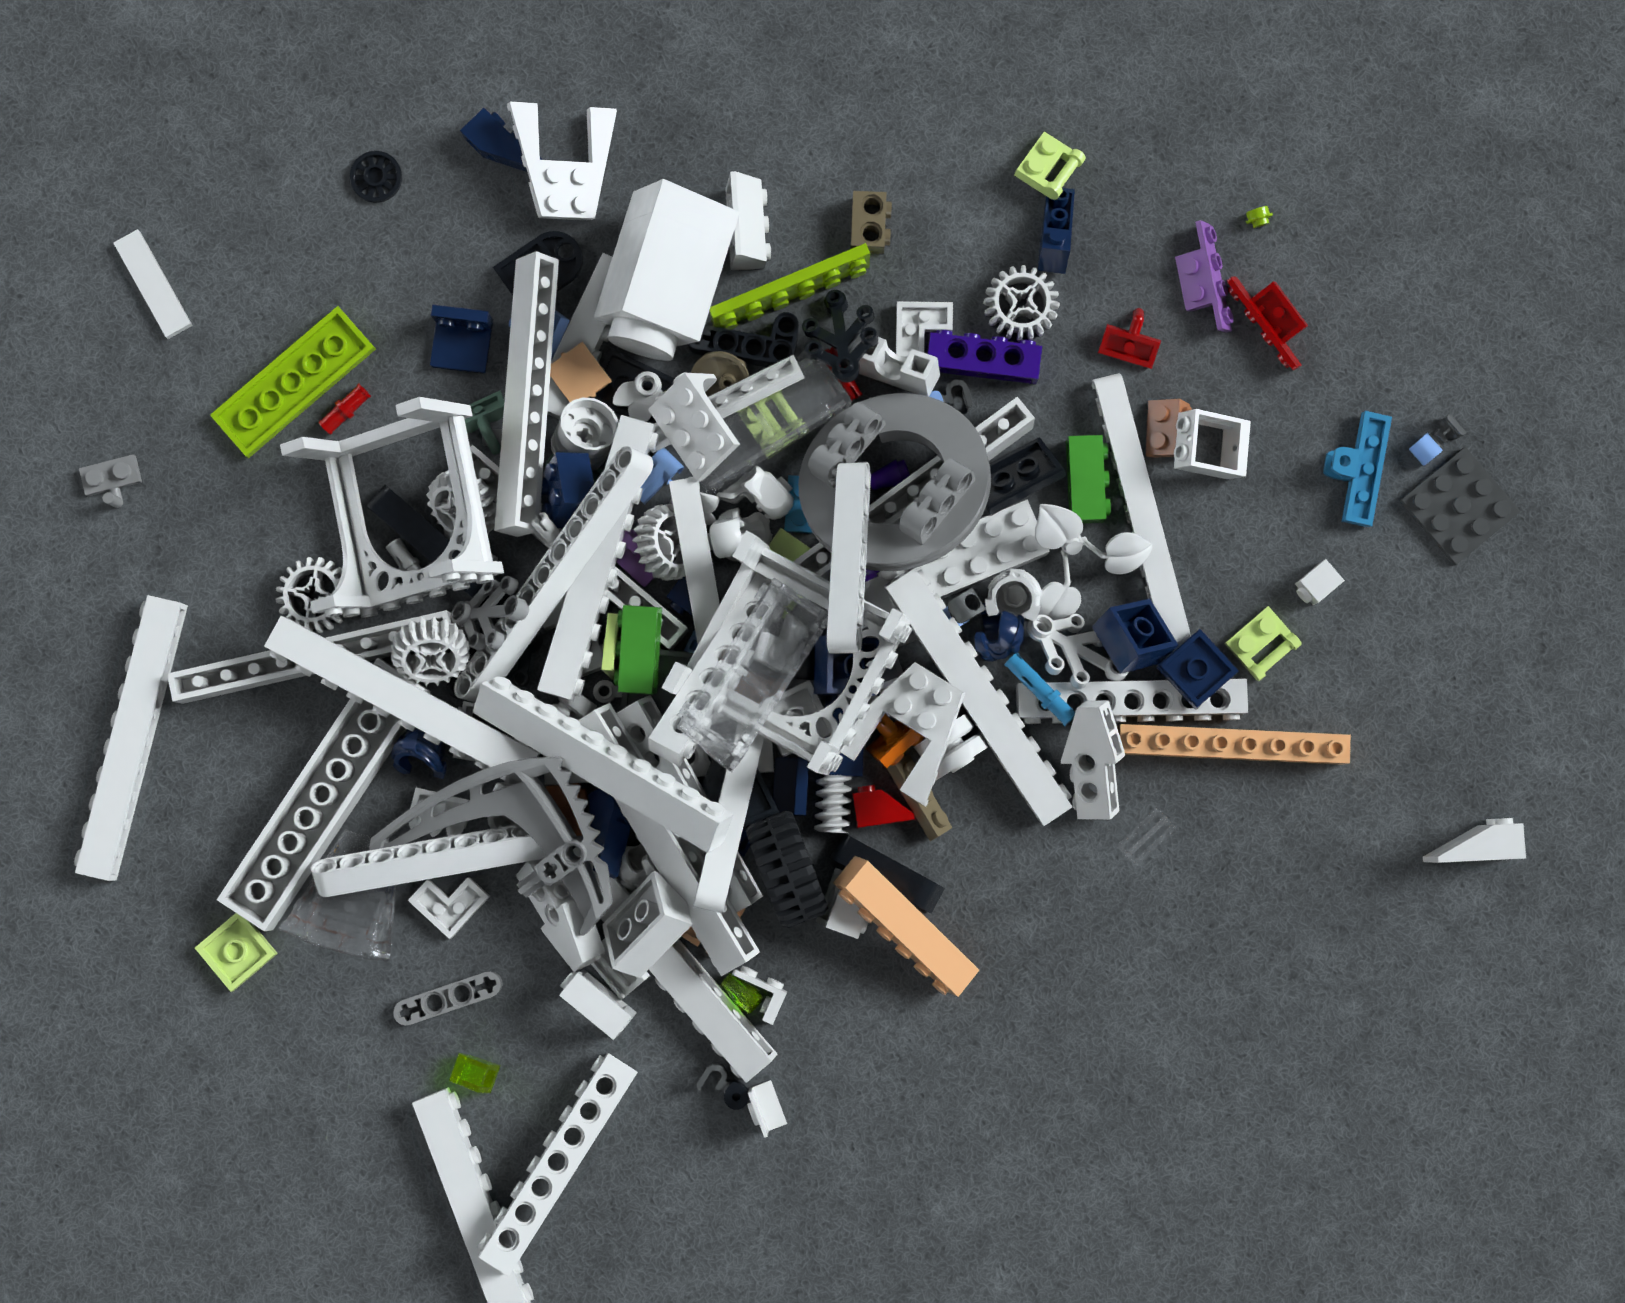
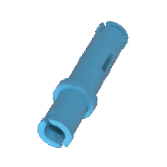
[1004,653,1076,727]

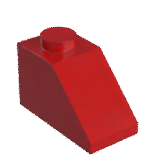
[853,785,915,828]

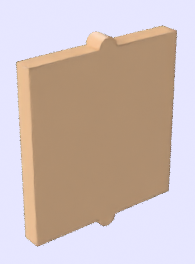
[550,341,612,402]

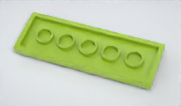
[709,243,870,330]
[210,306,376,458]

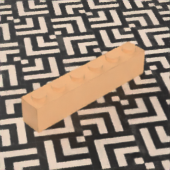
[833,856,979,997]

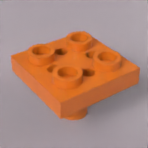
[866,713,924,768]

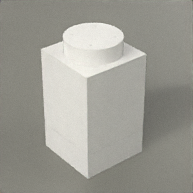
[594,179,740,361]

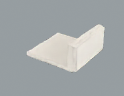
[747,1080,787,1138]

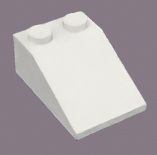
[1423,818,1526,863]

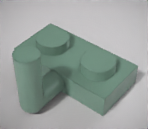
[465,390,505,455]

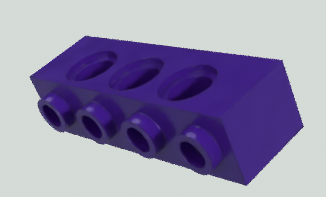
[927,330,1042,384]

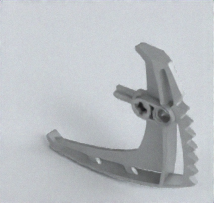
[369,757,612,936]

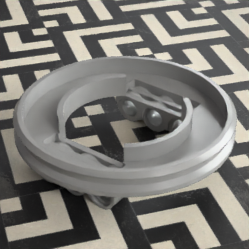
[798,393,991,571]

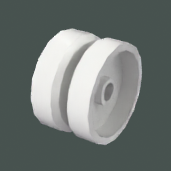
[914,713,988,780]

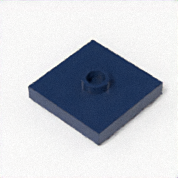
[1156,629,1239,710]

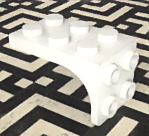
[648,372,740,481]

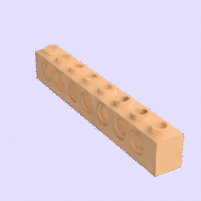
[1117,724,1351,765]

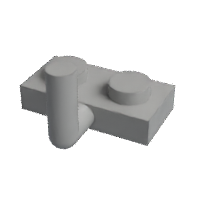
[79,454,142,508]

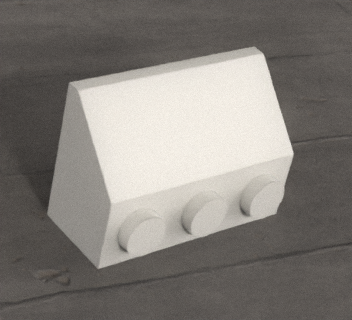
[725,171,771,270]
[602,871,693,978]

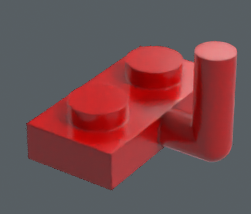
[1098,308,1161,369]

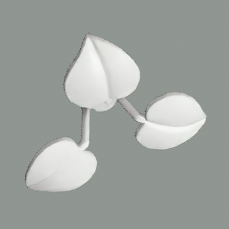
[1035,504,1152,620]

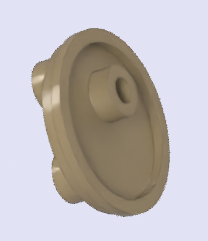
[691,351,749,397]

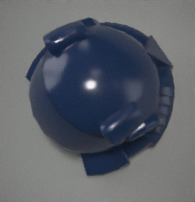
[975,603,1024,662]
[391,728,447,779]

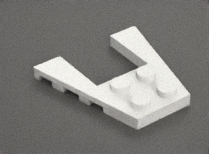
[507,102,617,220]
[841,662,965,807]

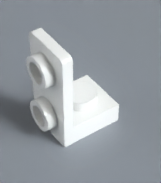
[732,965,787,1025]

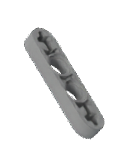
[393,971,503,1026]

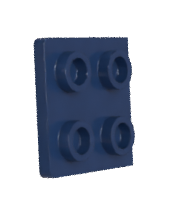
[430,305,493,374]

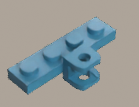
[1323,411,1392,527]

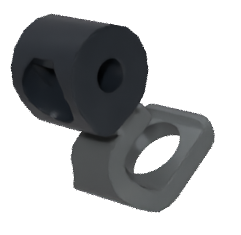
[696,1062,749,1110]

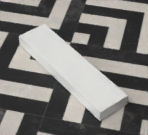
[114,229,193,339]

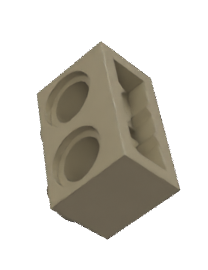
[851,191,892,254]

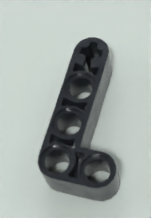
[687,312,799,367]
[830,833,945,914]

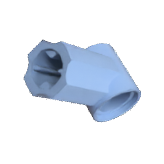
[640,448,684,505]

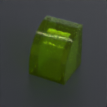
[449,1053,501,1093]

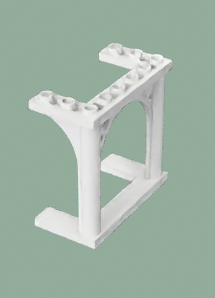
[280,397,504,618]
[662,530,912,775]

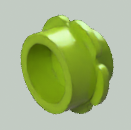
[1246,206,1273,228]

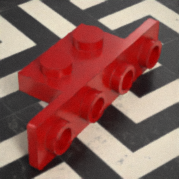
[1227,276,1308,370]

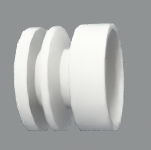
[551,397,619,471]

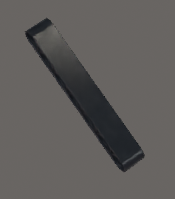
[366,485,512,620]

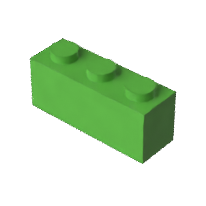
[1066,435,1111,524]
[614,605,662,694]

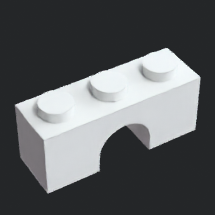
[849,334,940,397]

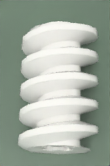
[814,775,852,833]

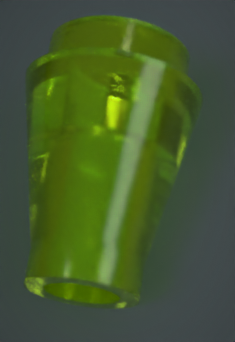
[721,973,764,1015]

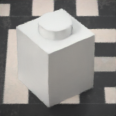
[1295,559,1345,605]

